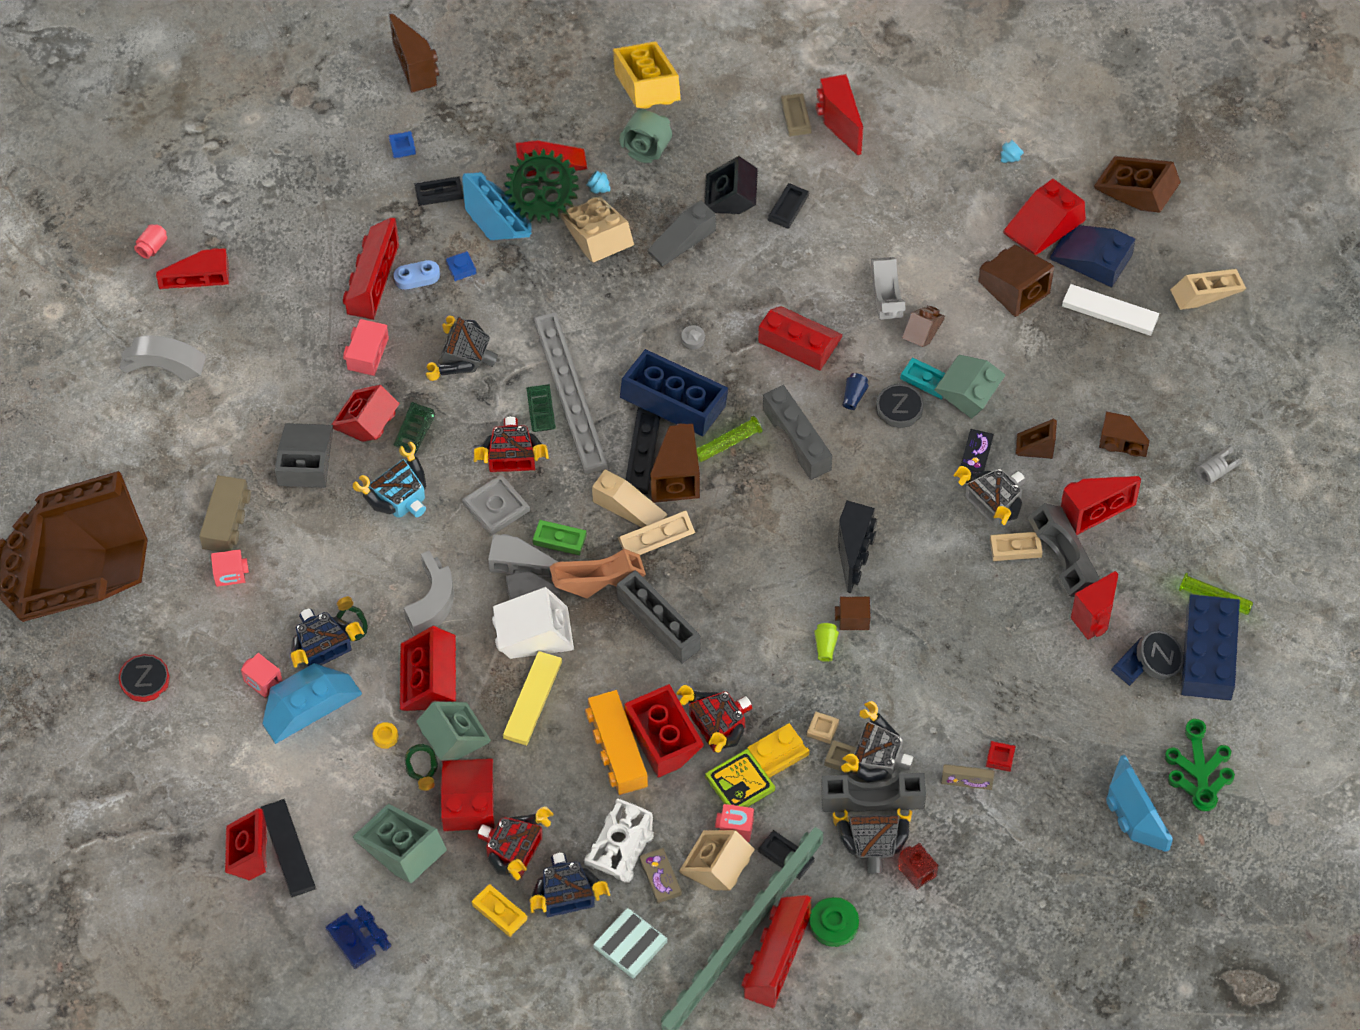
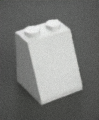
[492,587,574,659]

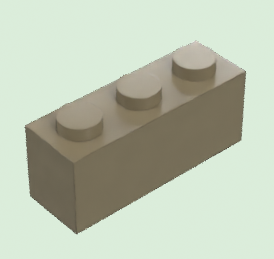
[199,475,251,552]

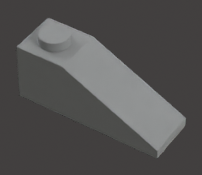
[488,534,558,579]

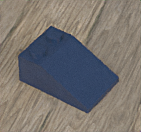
[1050,225,1136,288]

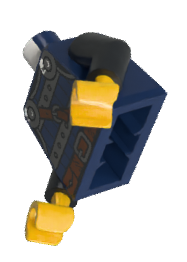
[291,609,364,668]
[530,853,610,917]

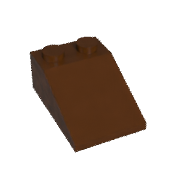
[389,14,439,93]
[1094,156,1181,213]

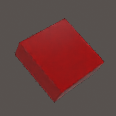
[986,741,1016,772]

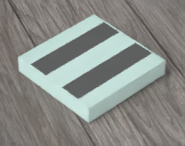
[594,908,667,979]

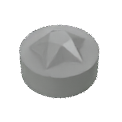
[681,325,705,350]

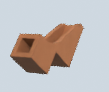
[550,549,646,599]

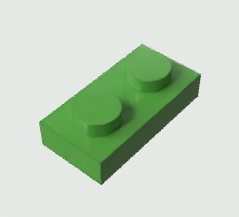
[533,520,587,556]

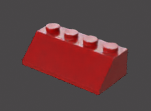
[343,217,399,320]
[741,895,811,1009]

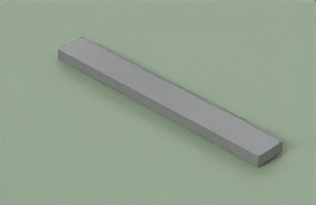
[534,312,608,475]

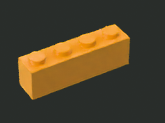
[585,690,648,795]

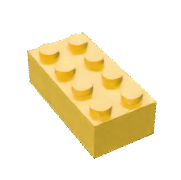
[613,41,681,109]

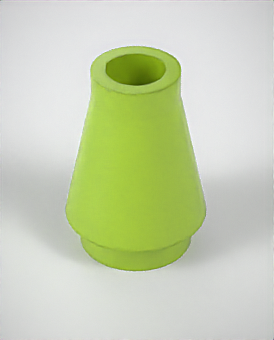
[814,623,839,662]

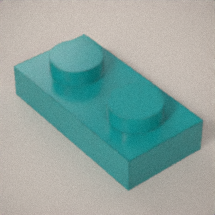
[900,357,945,399]

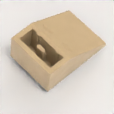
[560,197,634,263]

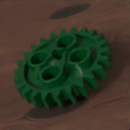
[504,149,579,224]

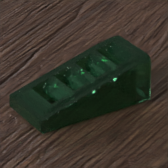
[526,384,556,432]
[393,402,435,454]

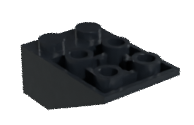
[838,500,878,593]

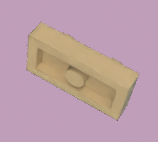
[990,532,1042,561]

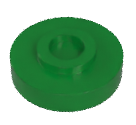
[810,897,859,947]

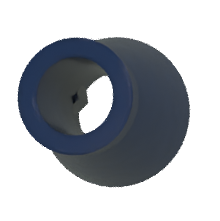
[842,373,869,410]

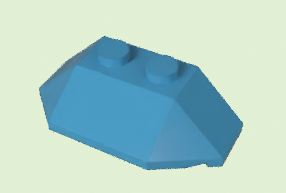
[462,172,532,240]
[262,663,362,744]
[1106,755,1173,852]

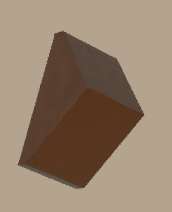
[1016,418,1057,459]

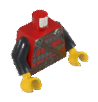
[473,417,549,472]
[676,685,753,753]
[477,807,554,880]

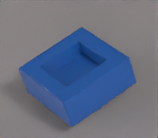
[389,131,416,158]
[446,251,476,281]

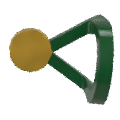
[335,596,368,641]
[405,744,438,791]

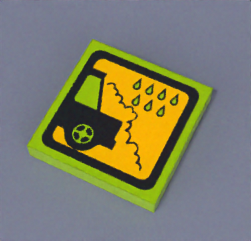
[705,749,775,807]

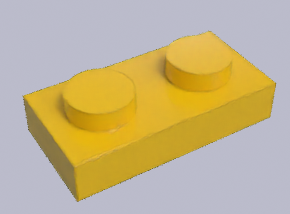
[472,884,528,937]

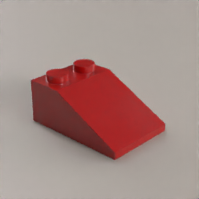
[816,74,863,155]
[1003,179,1086,255]
[1061,476,1141,535]
[441,758,495,831]

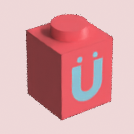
[211,550,249,587]
[241,653,282,698]
[715,804,754,842]

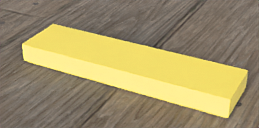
[503,651,562,746]

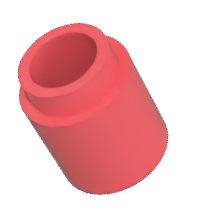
[134,224,167,259]

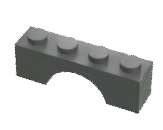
[763,385,832,480]
[1027,503,1100,597]
[821,773,926,812]

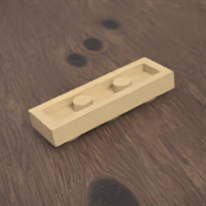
[618,510,695,555]

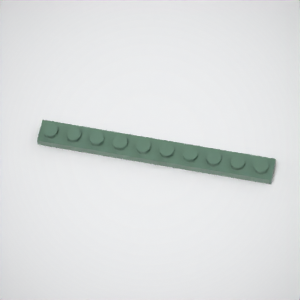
[661,827,823,1030]

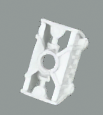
[584,799,654,883]

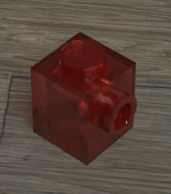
[898,843,938,890]

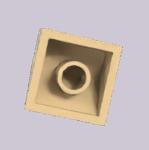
[679,830,755,891]

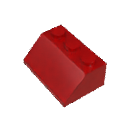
[758,306,843,371]
[400,626,456,711]
[624,684,704,778]

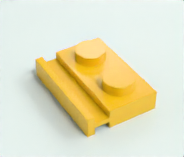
[747,723,810,778]

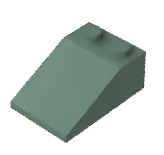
[352,804,447,883]

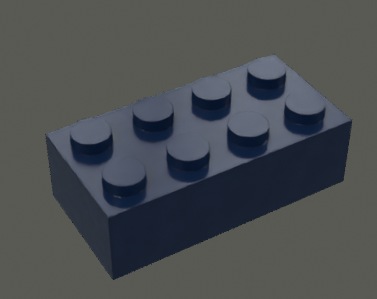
[620,349,728,437]
[1181,594,1240,701]

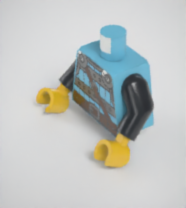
[353,442,426,518]

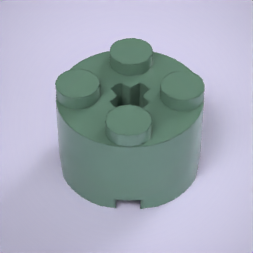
[619,108,672,163]

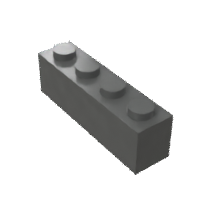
[617,570,700,664]

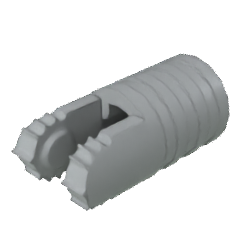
[1196,446,1242,485]

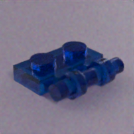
[325,905,392,970]

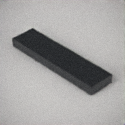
[625,407,661,494]
[260,799,316,898]

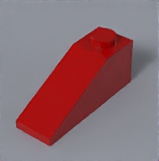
[515,140,587,177]
[156,248,229,289]

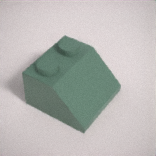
[934,354,1005,419]
[416,702,491,760]

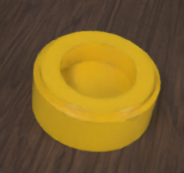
[372,722,398,749]

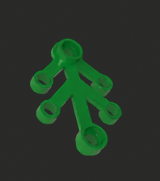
[1165,719,1235,812]

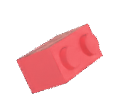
[343,319,389,376]

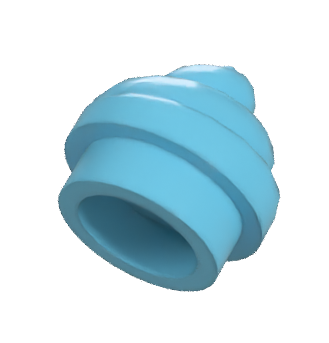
[1001,140,1024,163]
[586,170,611,194]

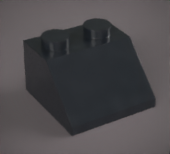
[705,156,758,214]

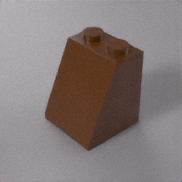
[978,245,1054,317]
[651,423,700,503]

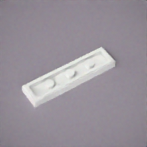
[1062,284,1159,336]

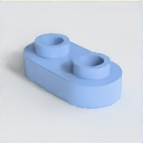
[393,260,440,290]

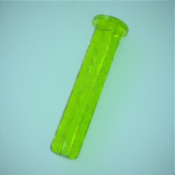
[697,416,763,462]
[1179,573,1253,615]

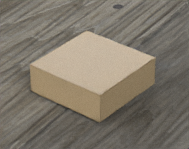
[807,712,839,744]

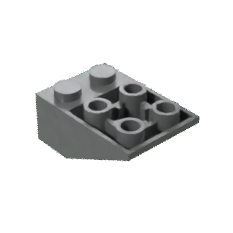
[275,423,333,488]

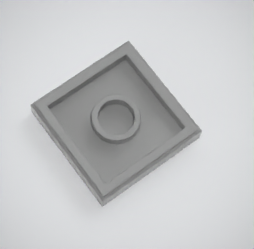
[462,474,530,536]

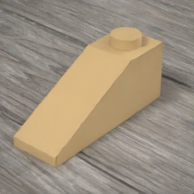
[1171,269,1246,310]
[592,469,667,528]

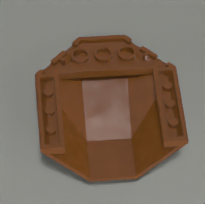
[0,471,148,622]

